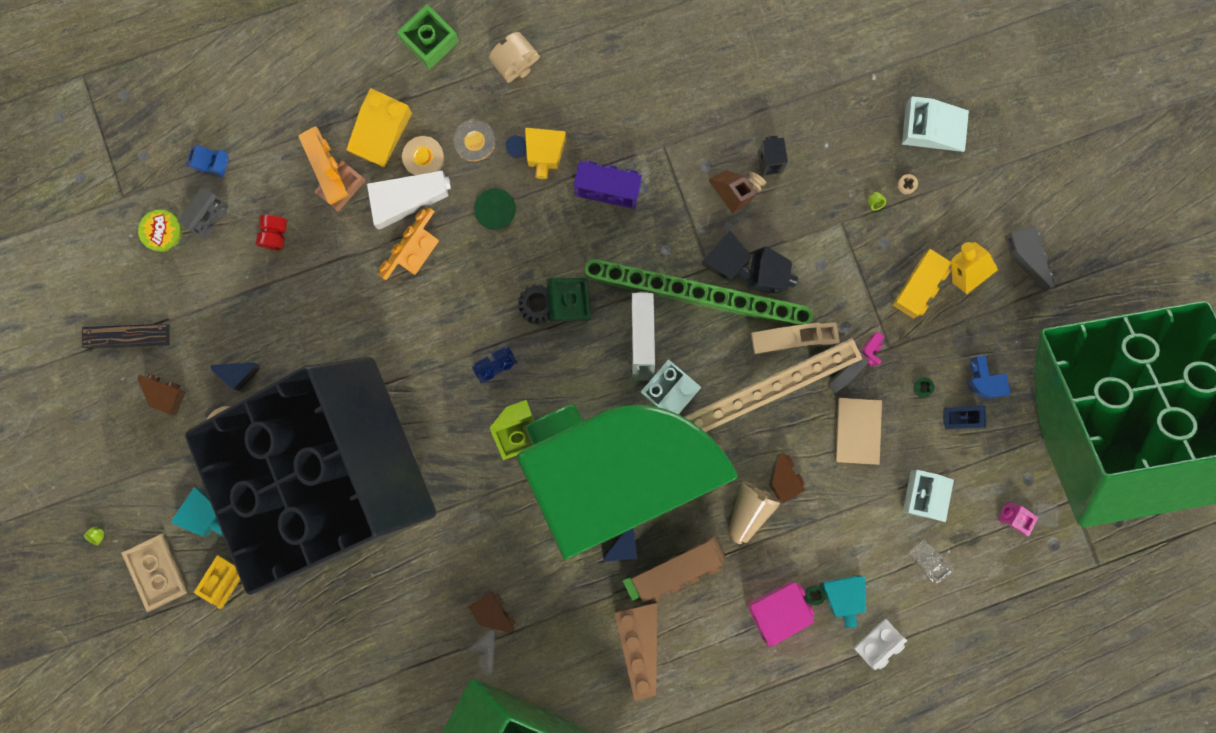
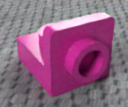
[860,332,885,366]
[998,502,1039,536]

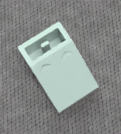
[902,96,969,152]

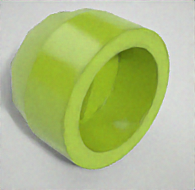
[867,192,886,211]
[84,526,104,546]

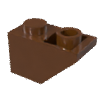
[708,170,757,214]
[138,373,186,415]
[769,453,805,503]
[468,591,516,633]

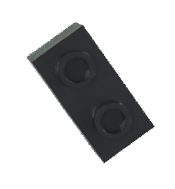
[758,136,788,176]

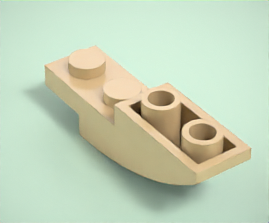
[751,322,840,354]

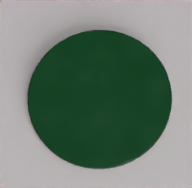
[474,188,516,230]

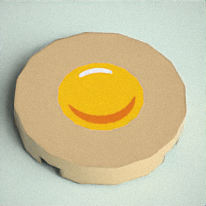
[402,136,445,176]

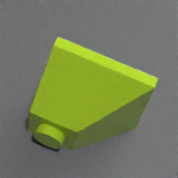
[490,400,535,460]

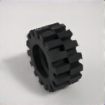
[518,284,550,325]

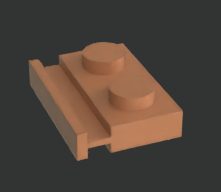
[314,161,366,212]

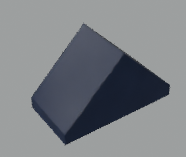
[211,362,260,391]
[944,406,986,429]
[603,528,637,562]

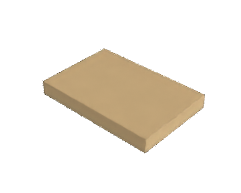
[835,398,882,465]
[121,534,189,612]

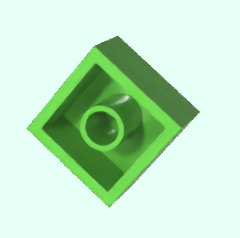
[397,4,459,70]

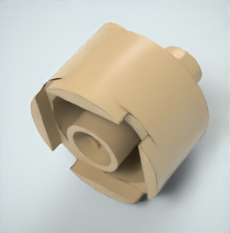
[489,32,540,83]

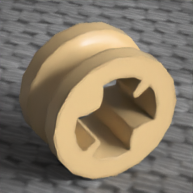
[747,172,766,192]
[897,174,918,194]

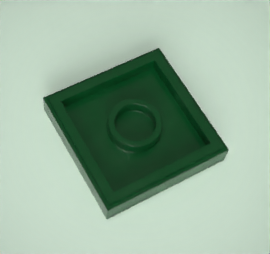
[546,278,591,321]

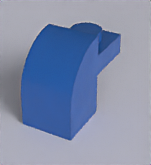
[185,145,229,177]
[967,355,1011,399]

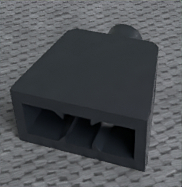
[702,231,751,283]
[748,246,798,294]

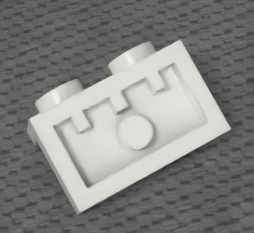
[854,619,907,670]

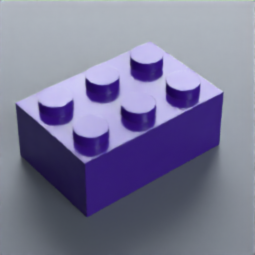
[574,160,642,210]

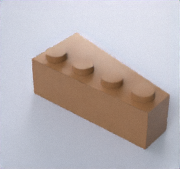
[632,535,727,603]
[614,601,657,701]

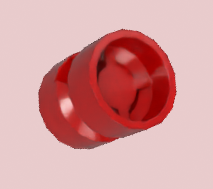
[255,215,288,250]

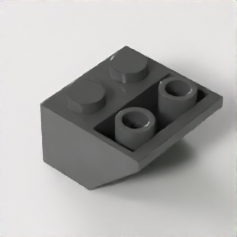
[177,187,228,239]

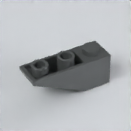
[1005,226,1054,291]

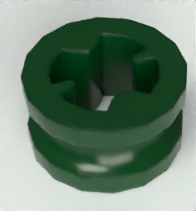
[913,377,935,398]
[805,585,826,605]

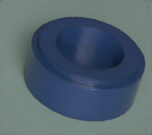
[506,135,527,158]

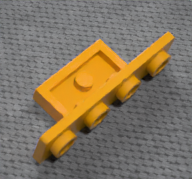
[299,126,348,204]
[378,207,439,280]

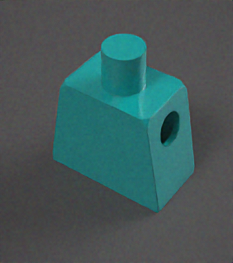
[171,487,223,536]
[820,575,866,628]

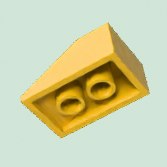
[346,88,412,168]

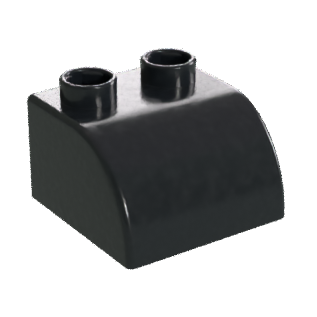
[185,357,436,595]

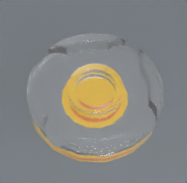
[453,119,496,162]

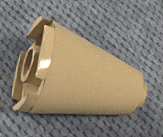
[728,481,781,544]

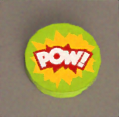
[138,210,182,252]

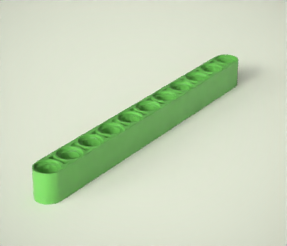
[585,259,813,326]

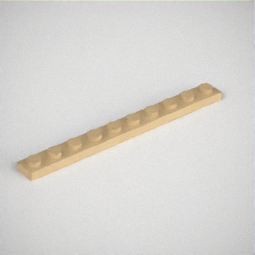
[684,338,862,432]

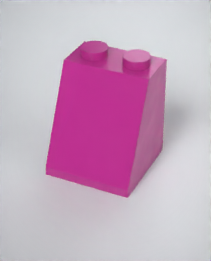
[746,581,815,647]

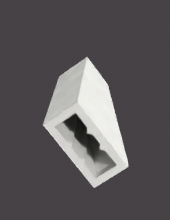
[367,171,451,229]
[632,291,655,381]

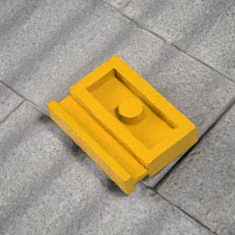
[193,555,240,609]

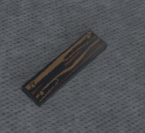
[82,324,170,349]

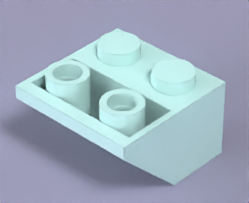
[641,359,701,414]
[902,470,954,522]

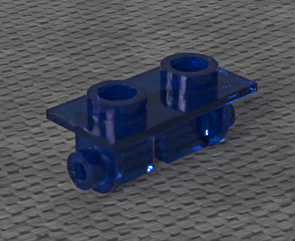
[472,347,518,383]

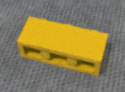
[892,249,951,319]

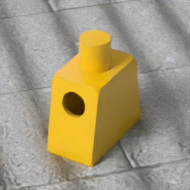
[525,128,566,179]
[951,242,998,294]

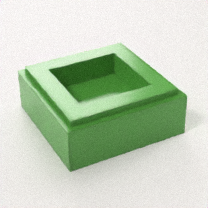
[622,576,640,601]

